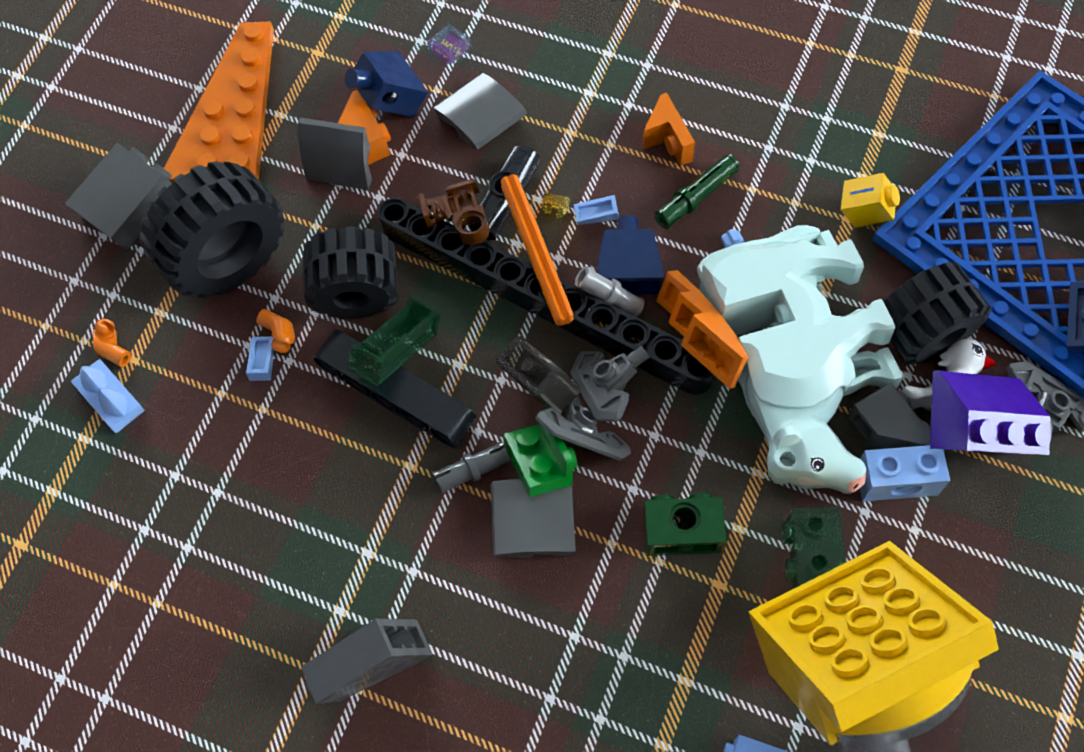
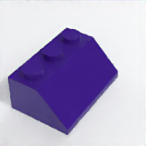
[930,371,1051,455]

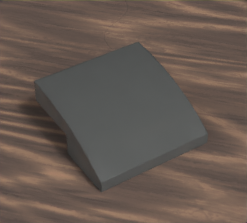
[434,73,527,150]
[298,117,372,190]
[491,479,576,559]

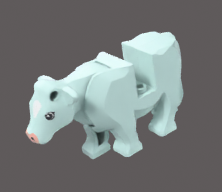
[697,225,903,494]

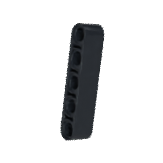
[313,329,476,448]

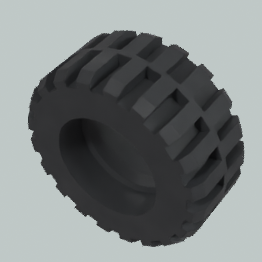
[140,161,284,298]

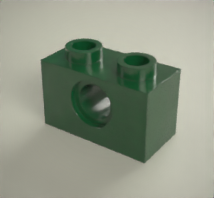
[643,493,727,556]

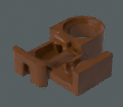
[418,179,490,245]

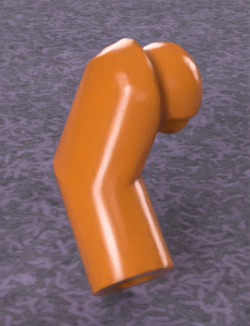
[256,309,295,353]

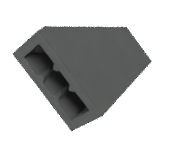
[301,618,433,704]

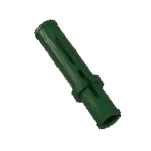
[654,154,740,229]

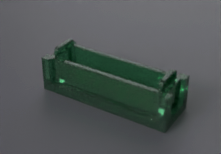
[347,298,441,386]

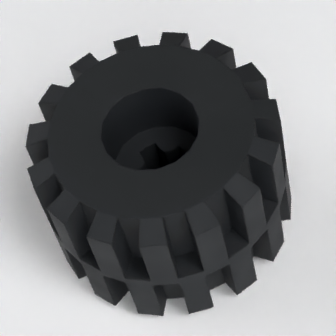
[303,227,398,319]
[884,262,991,364]

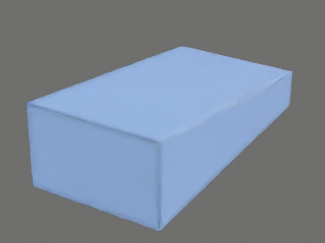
[574,195,619,225]
[246,336,274,381]

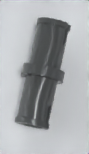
[432,442,510,494]

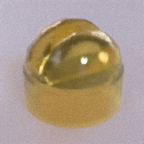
[542,193,571,219]

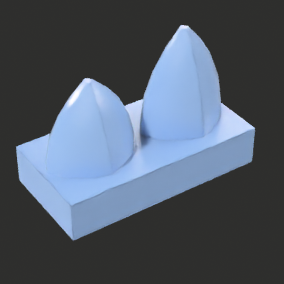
[71,359,145,433]

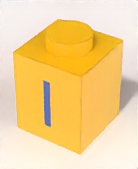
[840,173,900,228]

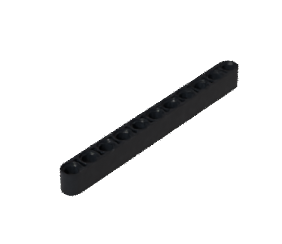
[378,198,713,395]

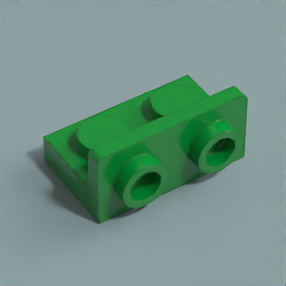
[504,409,577,497]

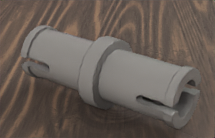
[575,266,644,317]

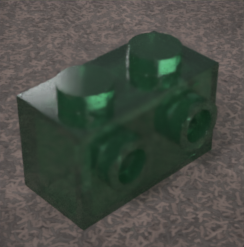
[781,507,846,589]

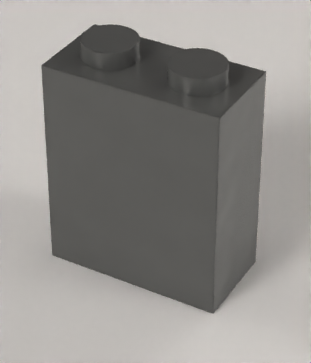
[65,142,172,251]

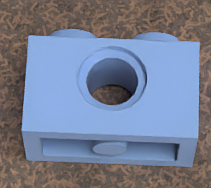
[860,445,950,502]

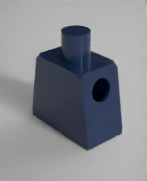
[345,51,428,117]
[597,215,664,295]

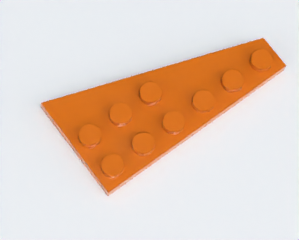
[164,21,274,183]

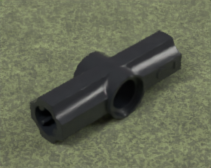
[469,144,541,242]

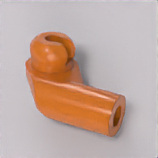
[93,319,131,367]

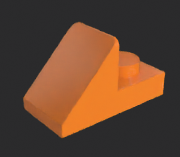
[643,92,695,166]

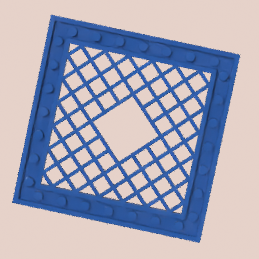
[872,70,1084,397]

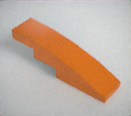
[656,270,748,389]

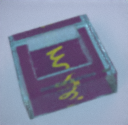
[427,24,472,65]

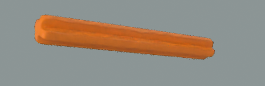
[501,174,574,326]

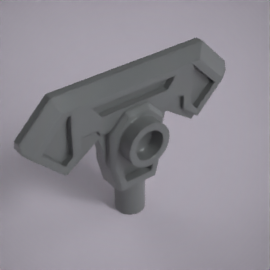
[570,346,650,422]
[1006,361,1084,434]
[535,393,631,461]

